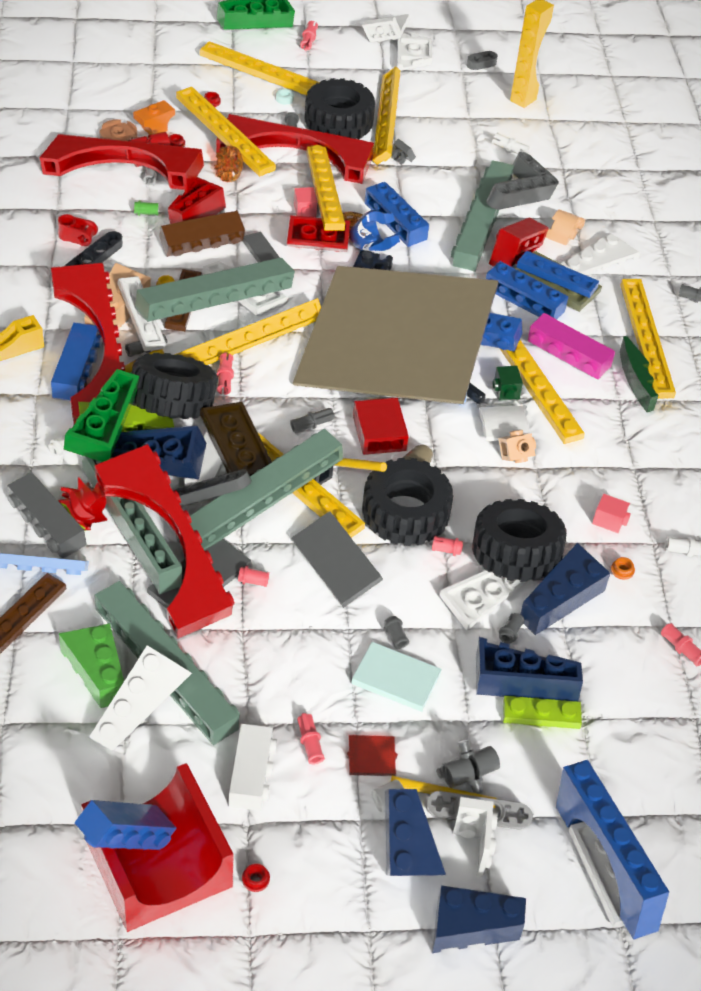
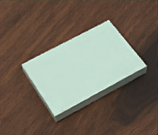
[351,642,442,712]

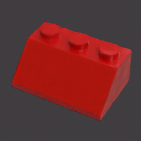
[287,215,350,252]

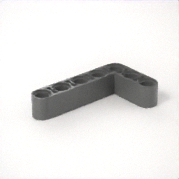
[486,152,559,210]

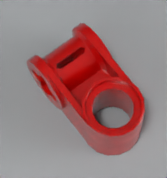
[58,214,98,247]

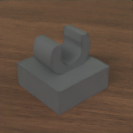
[392,138,416,165]

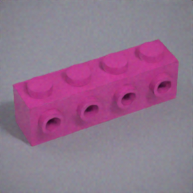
[527,313,615,380]

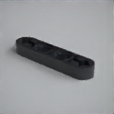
[65,231,123,266]

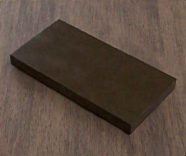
[200,401,272,476]

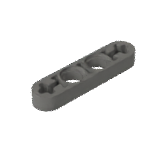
[173,469,252,507]

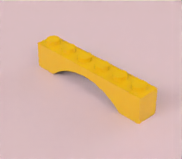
[510,0,554,108]
[0,315,44,361]

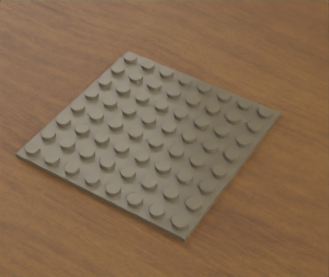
[293,266,498,404]

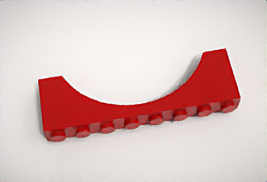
[216,114,374,184]
[40,134,204,190]
[51,263,125,425]
[94,444,235,639]

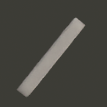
[426,791,533,830]

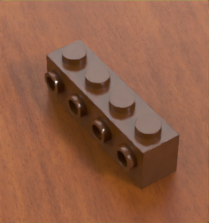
[159,210,245,257]

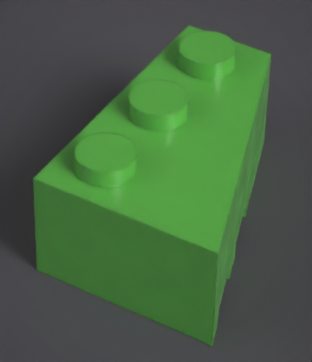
[59,623,124,708]

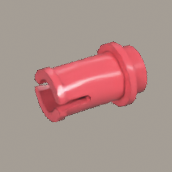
[432,536,463,556]
[238,565,270,587]

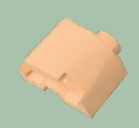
[545,209,585,246]

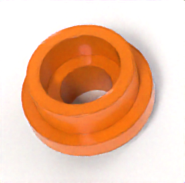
[611,557,635,580]

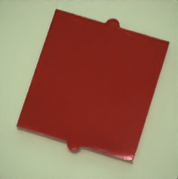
[346,735,398,776]

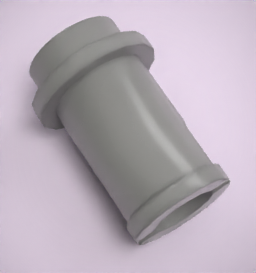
[143,167,160,185]

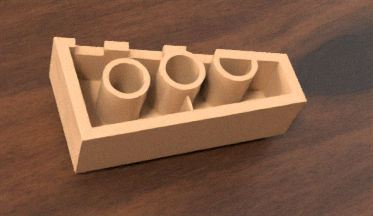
[84,263,151,344]

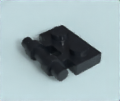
[353,250,393,270]

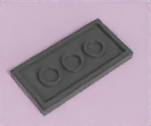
[291,511,383,608]
[147,539,251,608]

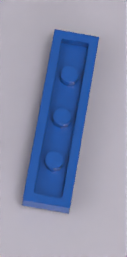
[517,251,599,298]

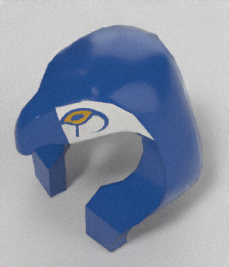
[349,210,400,251]

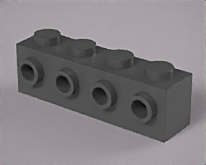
[7,472,87,559]

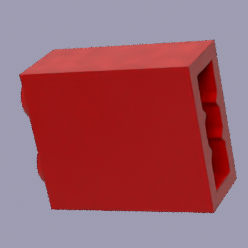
[353,397,409,455]

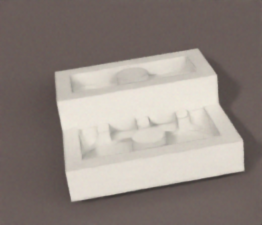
[479,406,530,441]

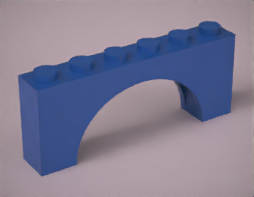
[556,759,670,940]

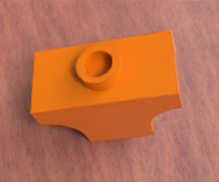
[133,100,175,135]

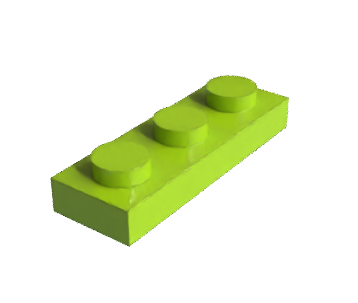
[503,696,582,729]

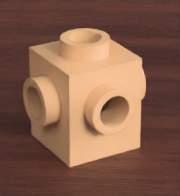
[498,430,536,463]

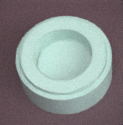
[276,89,294,105]

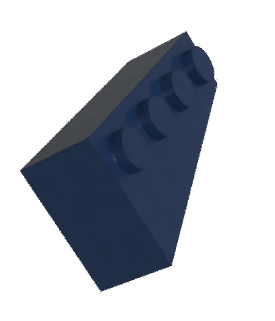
[112,426,207,480]
[520,542,611,635]
[475,637,583,702]

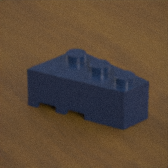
[385,789,446,876]
[432,885,526,954]

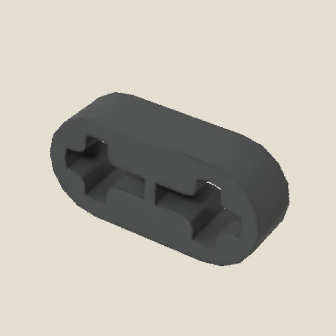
[466,51,498,70]

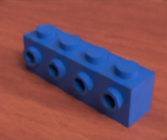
[364,181,429,247]
[486,261,569,319]
[481,313,523,351]
[51,322,103,400]
[74,800,177,850]

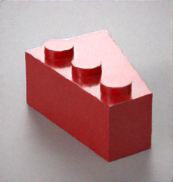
[168,177,226,224]
[489,217,549,267]

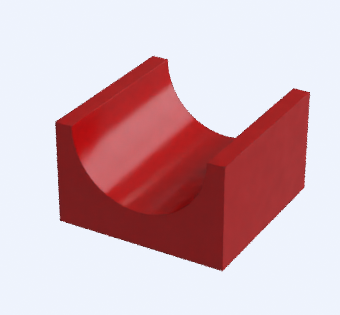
[81,763,234,932]

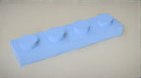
[0,553,89,575]

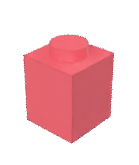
[294,187,317,217]
[592,494,631,534]

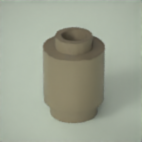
[403,444,433,463]

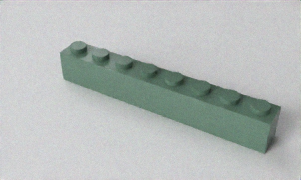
[451,160,514,272]
[135,257,295,322]
[176,428,343,550]
[81,455,182,594]
[94,581,240,746]

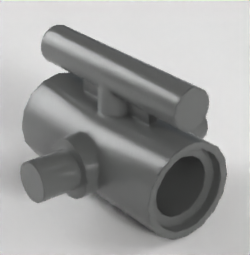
[436,739,500,794]

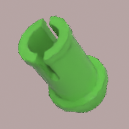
[134,200,158,216]

